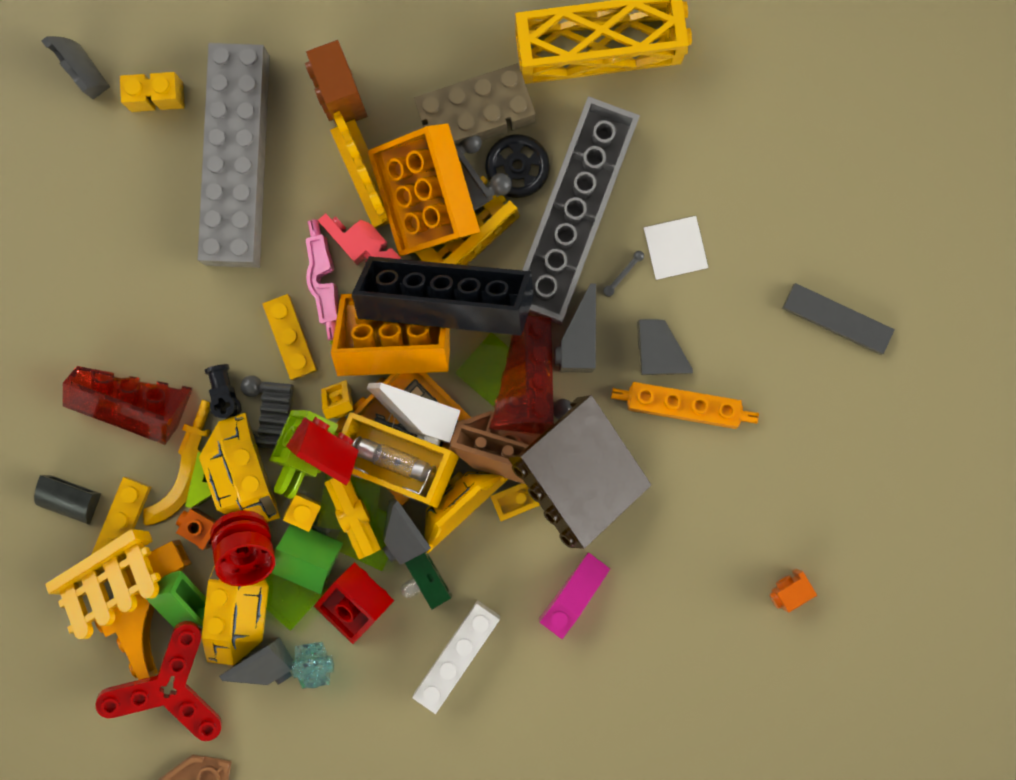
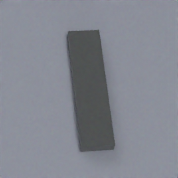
[782,283,895,355]

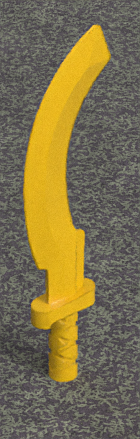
[143,399,211,526]

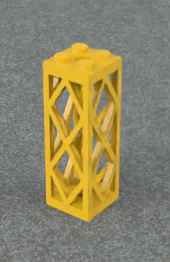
[515,0,692,84]

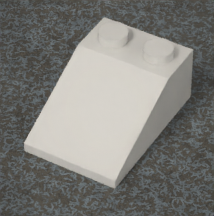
[367,383,460,446]

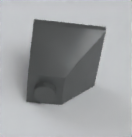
[382,498,431,565]
[219,637,297,685]

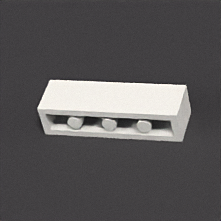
[412,600,500,714]

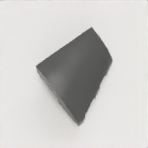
[41,36,110,99]
[637,319,693,375]

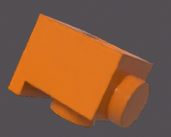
[176,508,217,550]
[769,569,817,613]

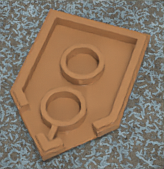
[158,754,232,780]

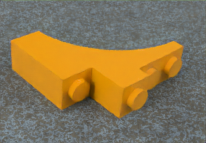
[95,539,192,680]

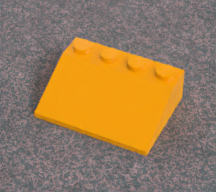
[367,123,480,257]
[331,294,450,376]

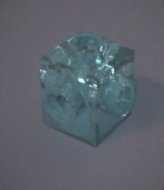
[292,642,334,689]

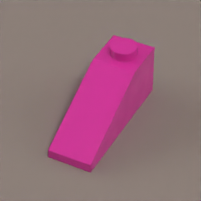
[539,552,610,639]

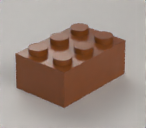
[305,40,368,127]

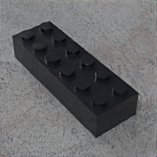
[352,256,534,336]

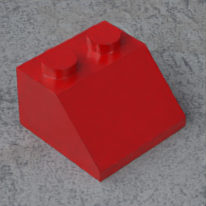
[286,417,359,486]
[314,562,395,644]

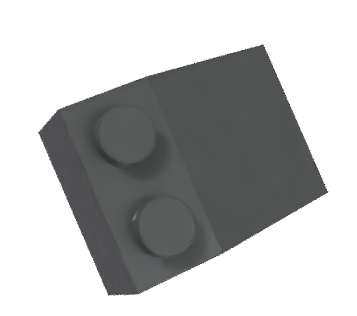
[554,284,596,373]

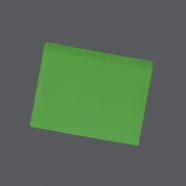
[272,524,344,594]

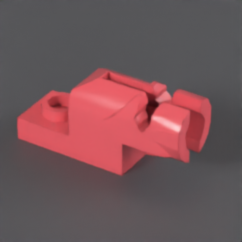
[318,213,401,265]

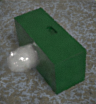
[401,552,452,610]

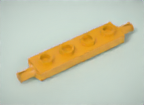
[611,382,759,429]

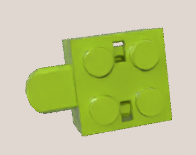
[269,410,338,499]

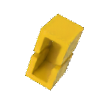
[120,72,185,112]

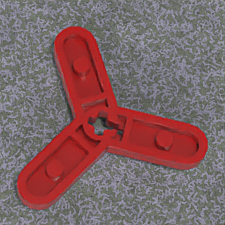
[95,621,222,741]

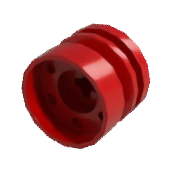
[210,510,276,587]

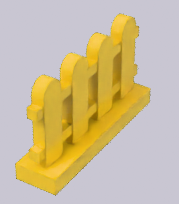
[330,111,389,229]
[408,175,520,265]
[45,529,161,639]

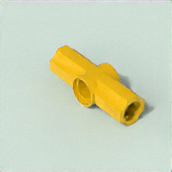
[324,478,382,560]

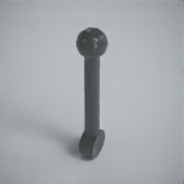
[603,251,644,297]

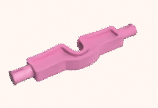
[306,219,339,340]

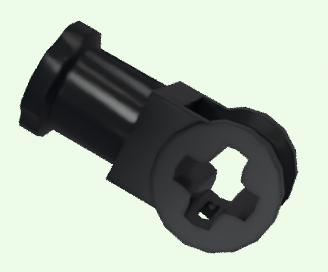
[204,364,242,419]

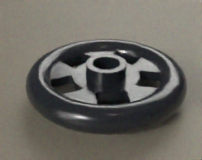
[485,134,550,198]

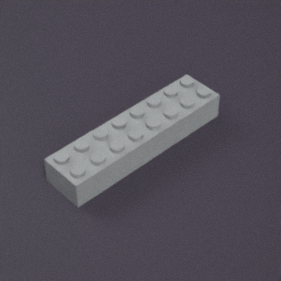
[198,43,270,268]
[523,96,640,325]

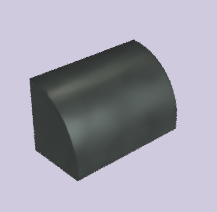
[34,475,101,525]

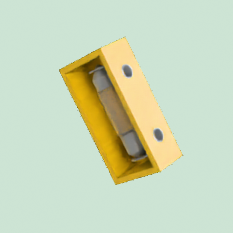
[342,412,459,509]

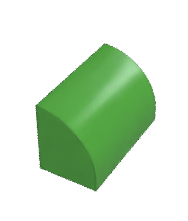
[146,571,206,628]

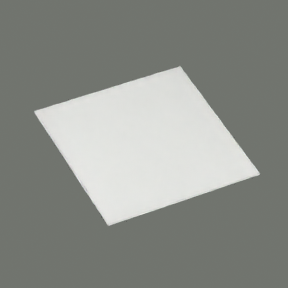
[644,216,708,280]

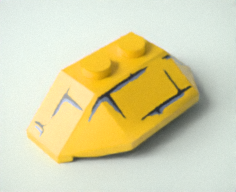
[199,413,281,522]
[425,471,508,553]
[201,565,269,665]

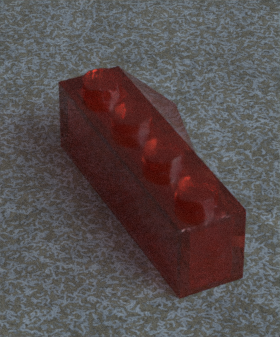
[489,316,554,434]
[63,366,192,445]

